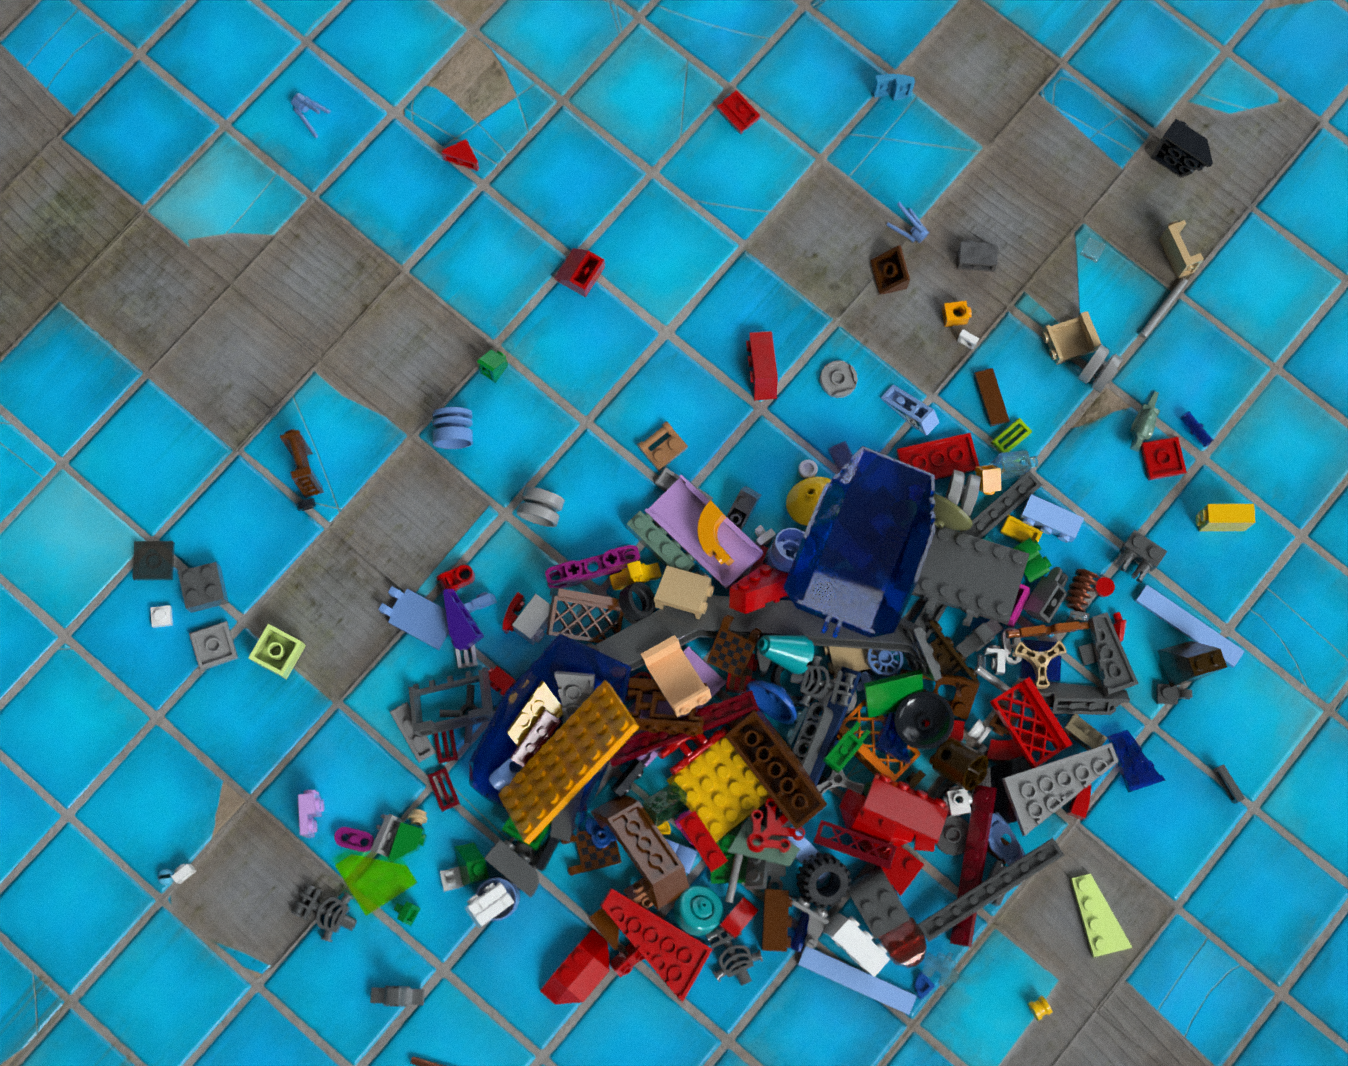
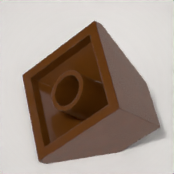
[588,908,620,950]

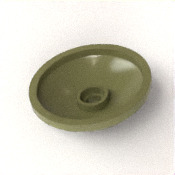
[922,492,973,531]

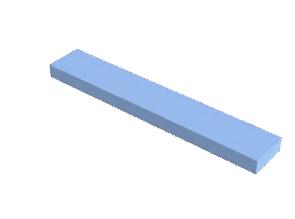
[1135,585,1244,668]
[798,946,917,1015]

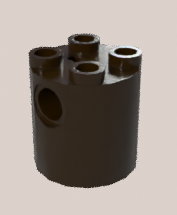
[929,737,988,791]

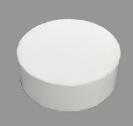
[798,460,818,479]

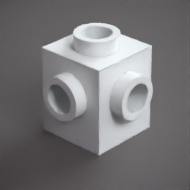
[943,786,972,817]

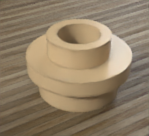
[408,809,428,826]

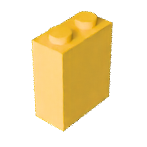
[1196,504,1255,531]

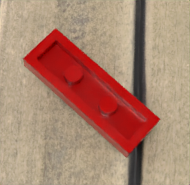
[678,810,728,872]

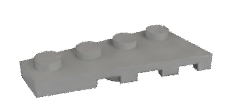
[555,671,595,721]

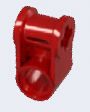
[436,565,475,595]

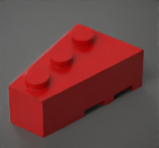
[746,331,778,401]
[729,565,795,614]

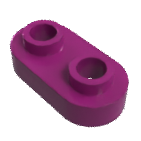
[334,827,374,852]

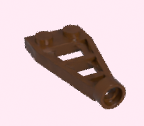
[899,668,980,720]

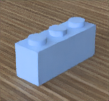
[1019,494,1084,543]

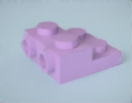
[298,790,324,838]

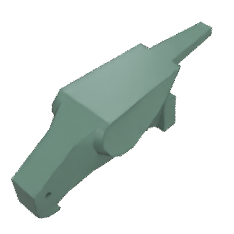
[1130,391,1160,452]

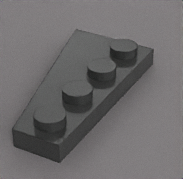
[1088,613,1138,697]

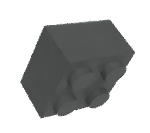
[178,562,229,613]

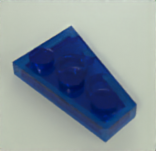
[1108,730,1165,793]

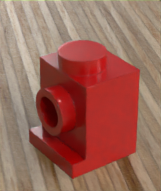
[488,666,516,698]

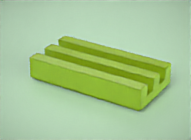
[991,418,1032,456]

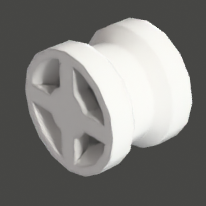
[967,719,991,744]

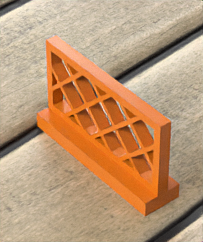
[836,699,921,781]

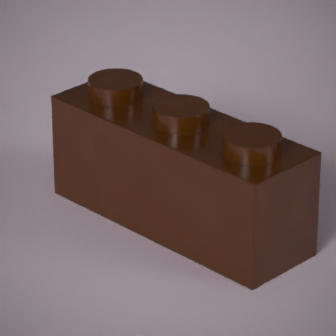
[762,889,793,952]

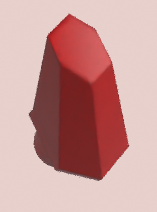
[1113,612,1127,642]

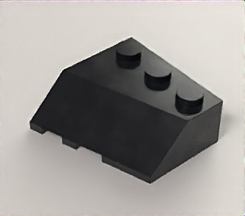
[1151,119,1213,178]

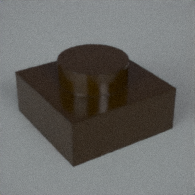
[906,770,926,789]

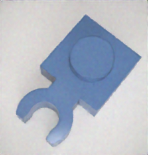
[464,592,497,613]

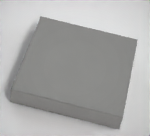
[189,621,239,671]

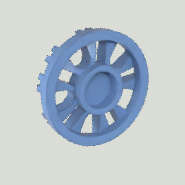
[866,649,903,677]

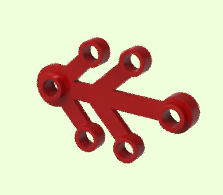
[746,798,805,853]

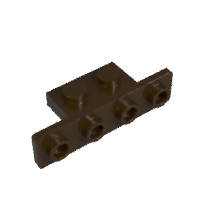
[925,620,979,682]

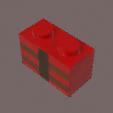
[725,653,758,694]

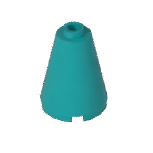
[757,635,814,675]

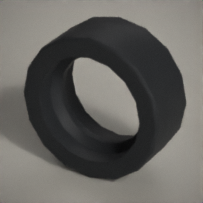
[619,582,655,621]

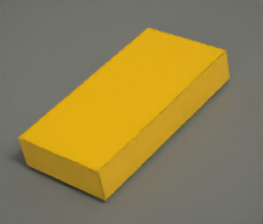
[1000,515,1043,543]

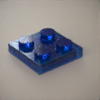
[1020,639,1061,682]

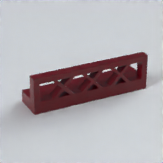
[813,820,897,869]

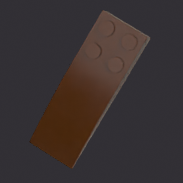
[725,710,827,830]

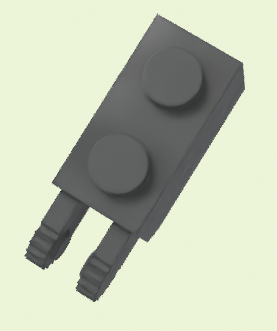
[1023,566,1068,623]

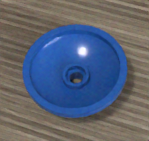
[746,680,797,724]

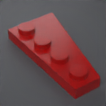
[855,838,925,896]

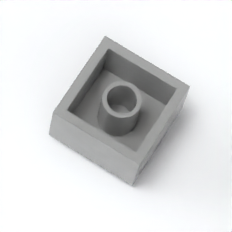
[512,594,556,645]

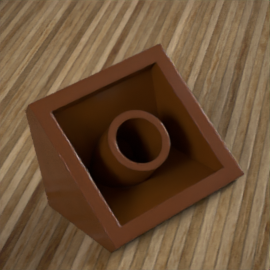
[870,245,910,295]

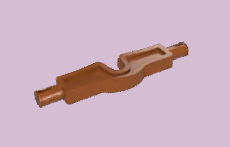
[1006,621,1090,638]

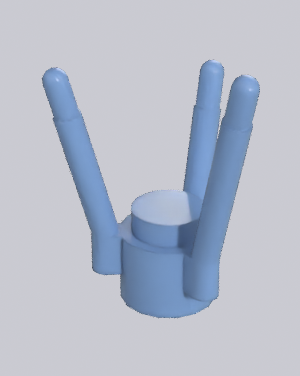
[291,93,330,138]
[886,202,929,243]

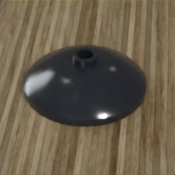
[895,691,954,750]

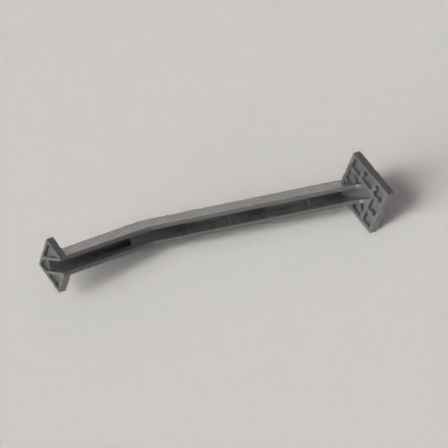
[583,595,942,683]

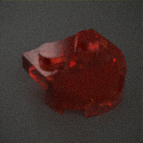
[879,917,927,968]

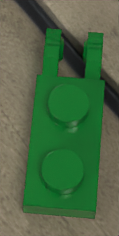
[823,721,870,774]

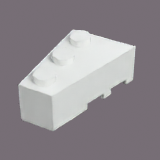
[822,912,890,977]

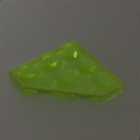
[335,854,418,916]

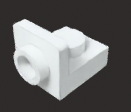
[984,645,1006,675]

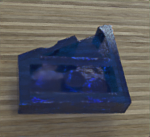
[874,712,911,764]

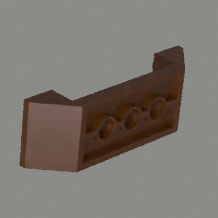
[591,794,689,911]

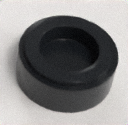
[296,498,316,511]

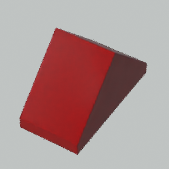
[442,139,479,171]

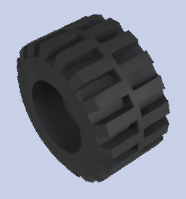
[796,852,851,908]

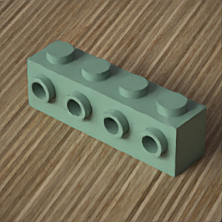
[627,511,695,572]

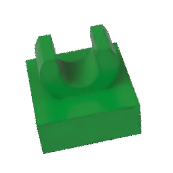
[393,901,421,926]

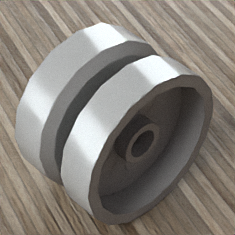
[1078,344,1123,393]
[945,470,981,517]
[517,487,565,527]

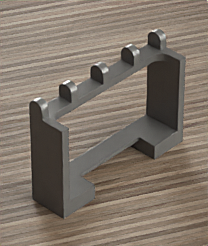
[409,667,494,737]

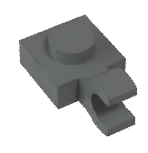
[1156,684,1192,705]

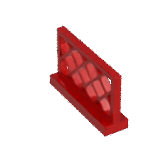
[990,677,1072,769]

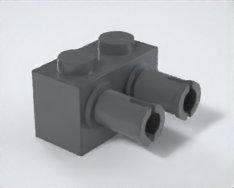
[1115,530,1167,583]

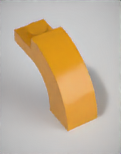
[698,500,734,566]

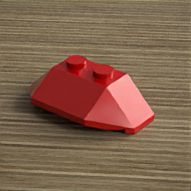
[839,788,915,852]
[540,929,610,1004]

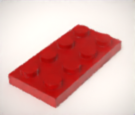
[896,433,979,487]

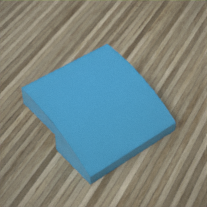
[872,74,915,101]

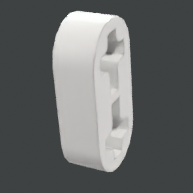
[1001,627,1022,665]

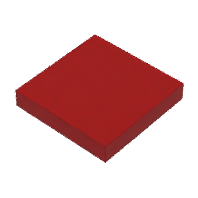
[1141,437,1187,481]

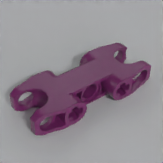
[545,545,640,589]

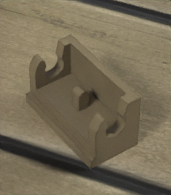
[1063,714,1107,751]

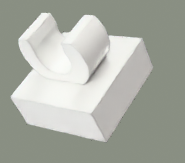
[754,525,776,546]
[440,867,464,891]

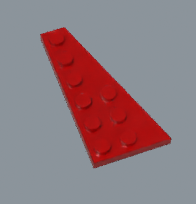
[600,888,713,1003]

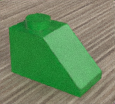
[477,350,508,383]
[388,822,427,863]
[454,843,489,886]

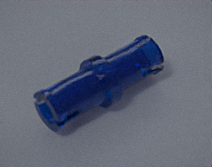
[1180,411,1214,448]
[790,910,810,952]

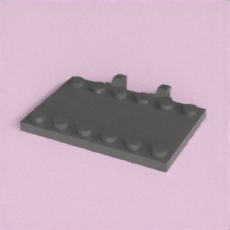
[895,519,1029,627]

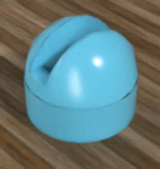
[158,869,174,885]

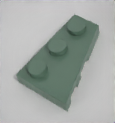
[728,817,800,867]

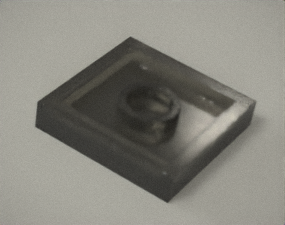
[133,541,175,581]

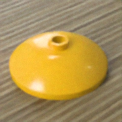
[786,477,843,526]

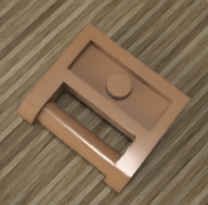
[637,421,688,471]

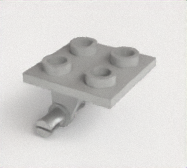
[792,895,830,948]

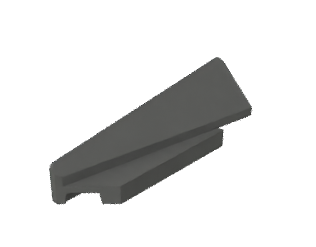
[1032,680,1130,715]

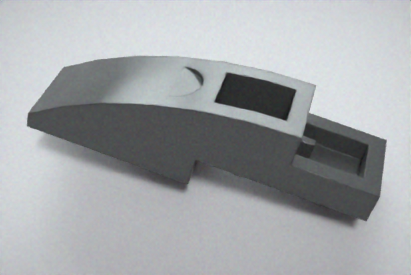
[745,809,773,890]

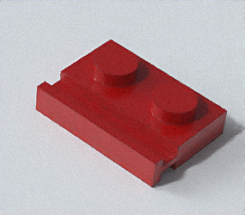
[716,90,761,135]

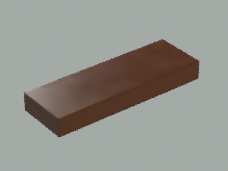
[974,368,1009,427]

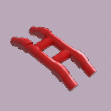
[658,726,729,775]

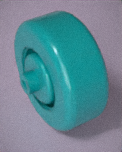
[674,885,723,936]

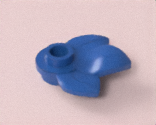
[585,817,618,848]

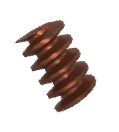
[1063,569,1099,613]

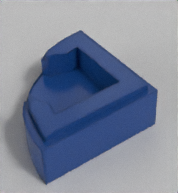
[915,971,936,1000]

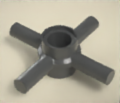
[440,684,499,744]

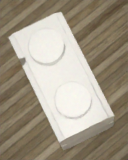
[465,883,514,928]

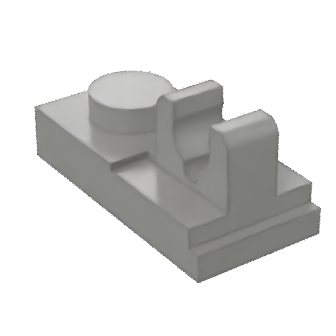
[371,814,404,857]

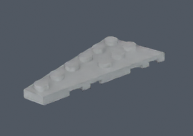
[1002,743,1119,836]

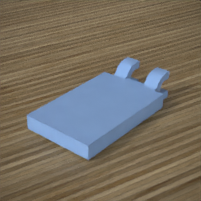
[378,586,449,650]

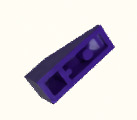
[443,589,485,651]

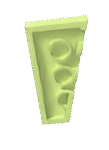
[1070,874,1132,957]

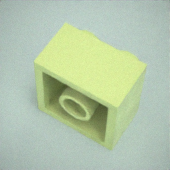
[249,624,306,680]

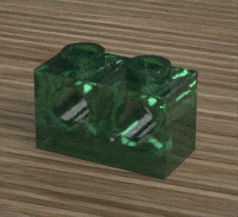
[644,782,687,827]

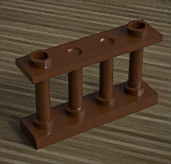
[280,429,324,498]

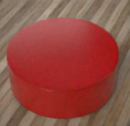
[1094,577,1115,597]

